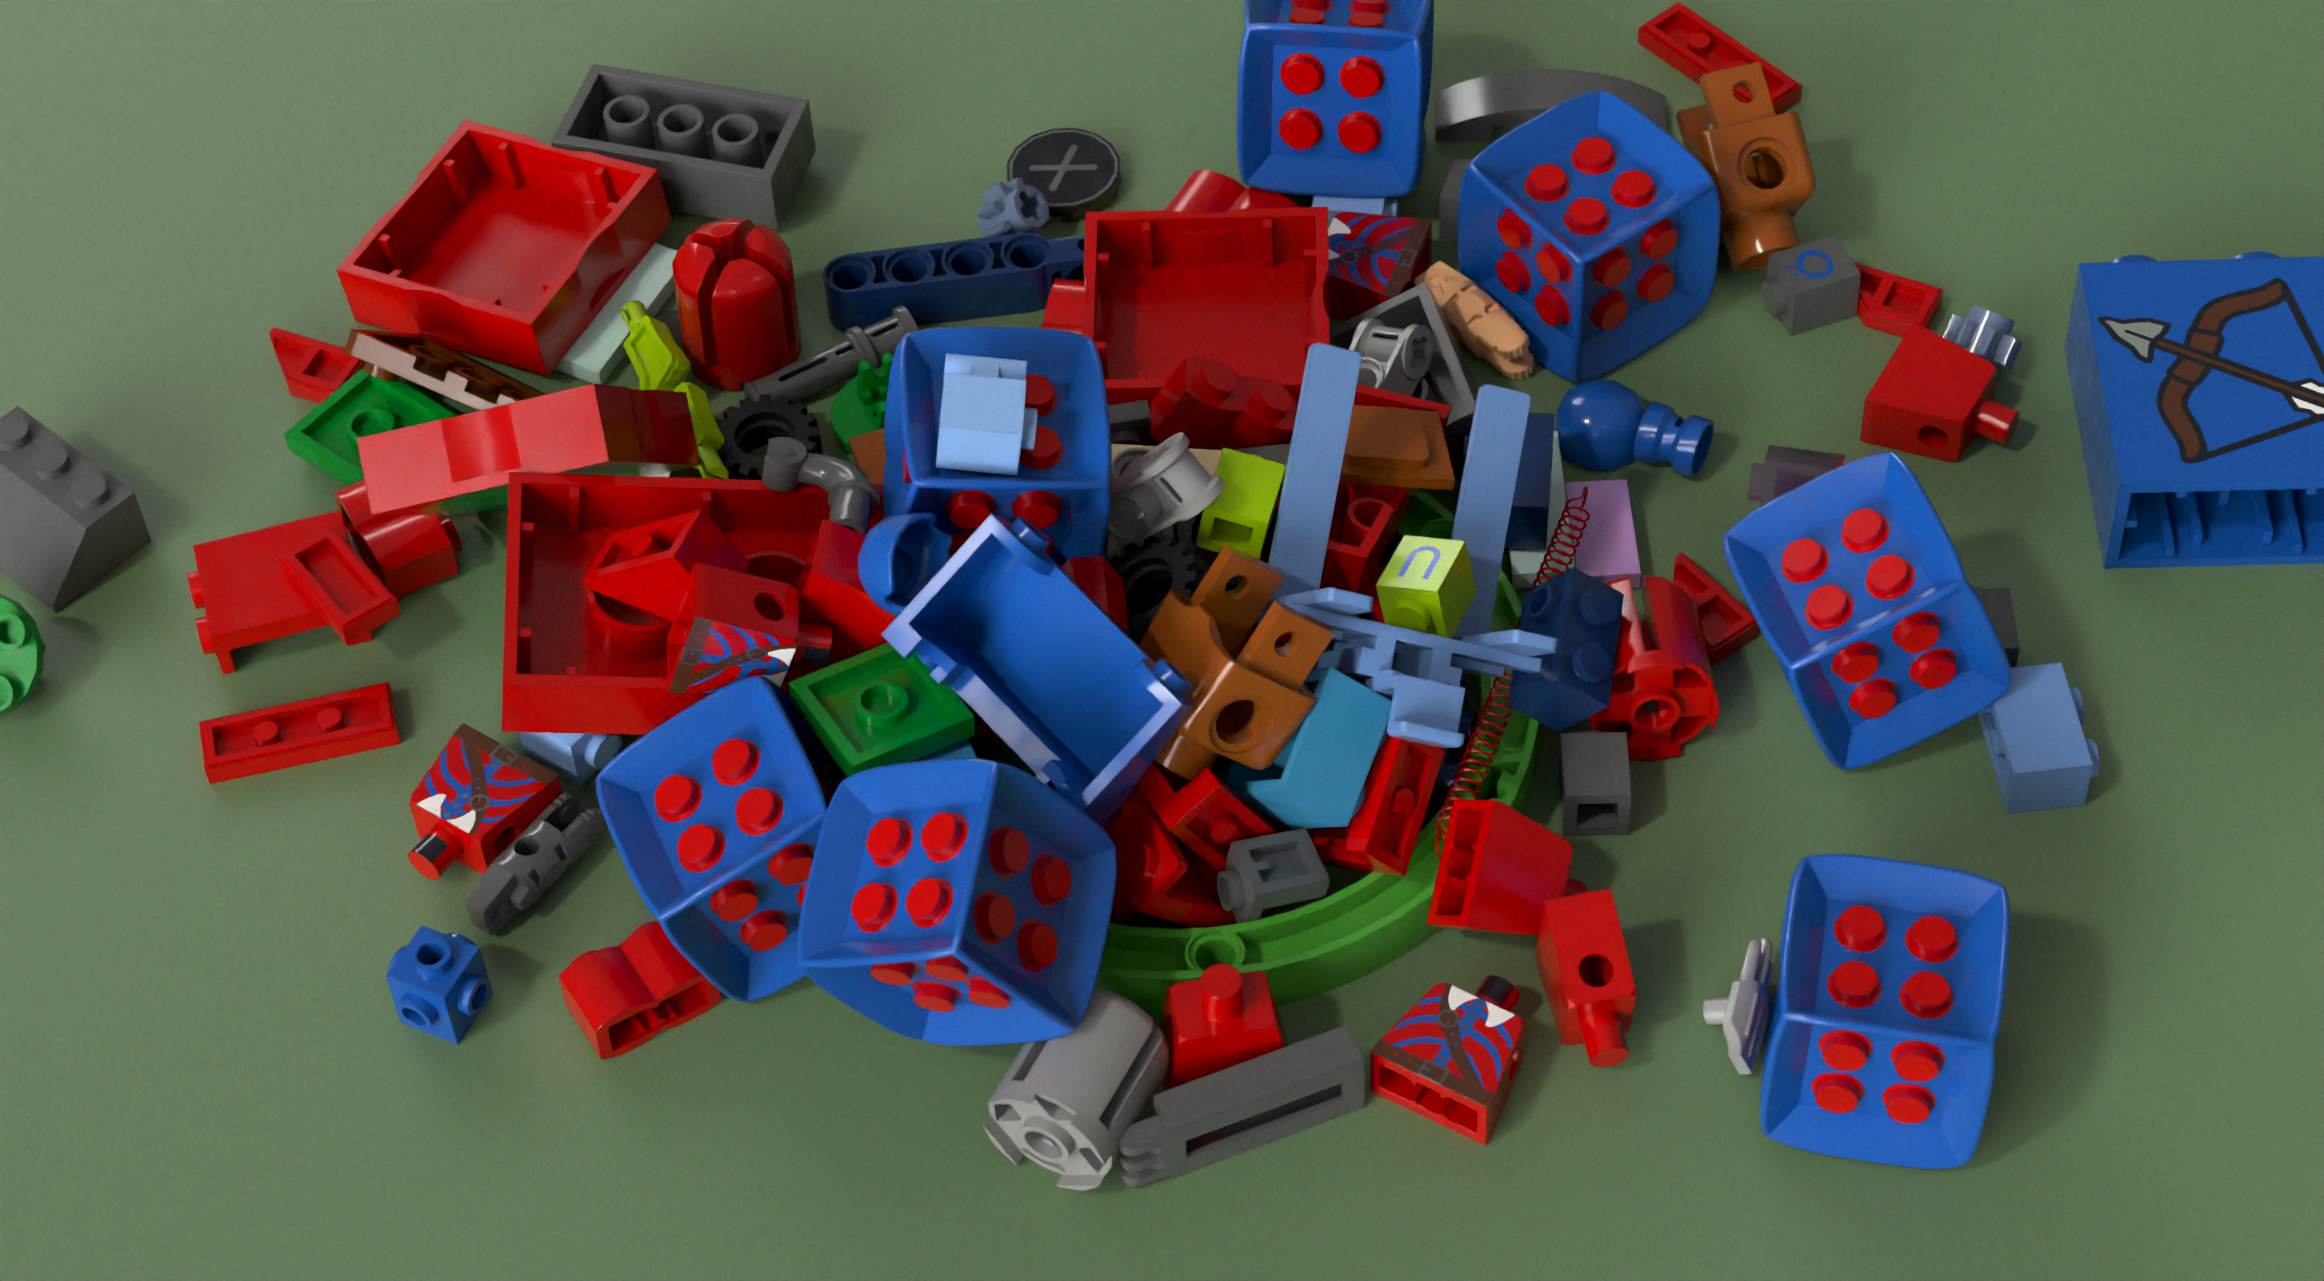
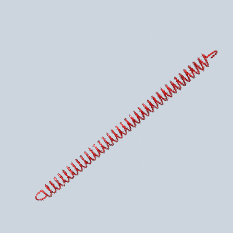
[1435,486,1590,859]

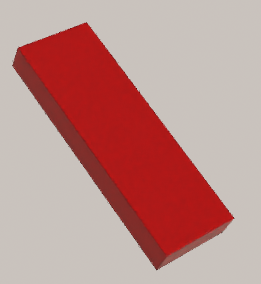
[1638,1,1802,115]
[199,682,401,784]

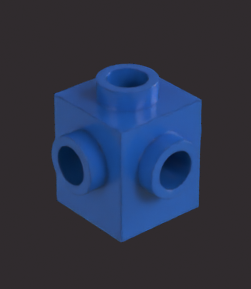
[386,925,493,1045]

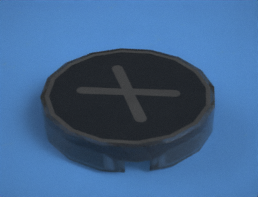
[1007,128,1121,222]

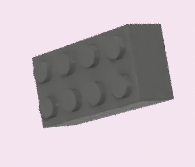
[552,64,816,229]

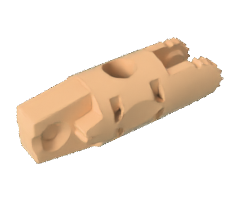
[1413,261,1535,381]

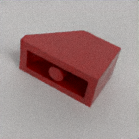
[583,509,750,622]

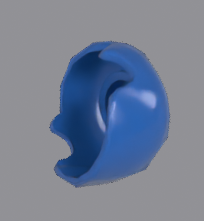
[1554,380,1647,470]
[857,513,953,617]

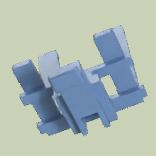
[1254,343,1558,748]

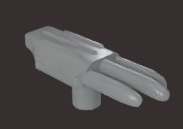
[1703,938,1773,1074]

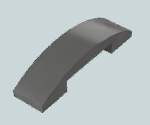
[1435,69,1666,141]

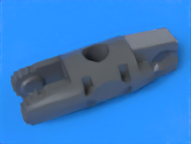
[465,792,608,935]

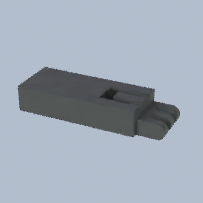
[1119,1025,1365,1187]

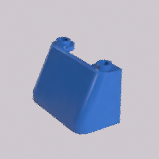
[881,514,1194,827]

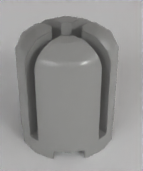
[983,988,1170,1191]

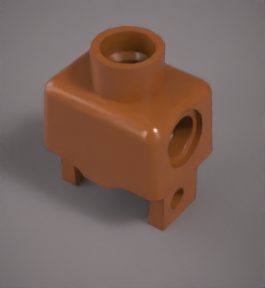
[1676,61,1816,271]
[1138,544,1335,780]

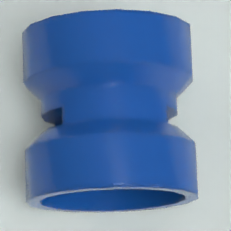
[1633,401,1714,478]

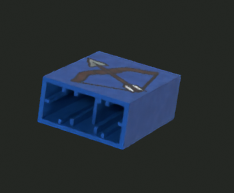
[2065,251,2324,569]

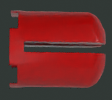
[672,217,802,392]
[1589,575,1720,761]

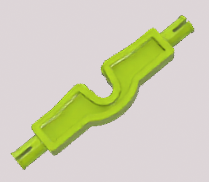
[620,300,729,479]

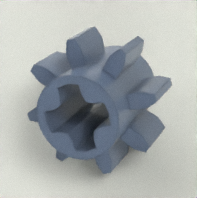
[976,177,1050,238]
[1942,305,2022,370]

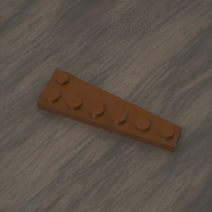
[344,329,701,478]

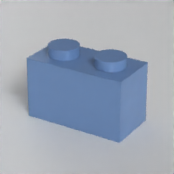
[1978,662,2100,814]

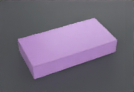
[1565,479,1641,588]

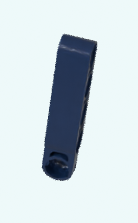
[823,233,1085,333]

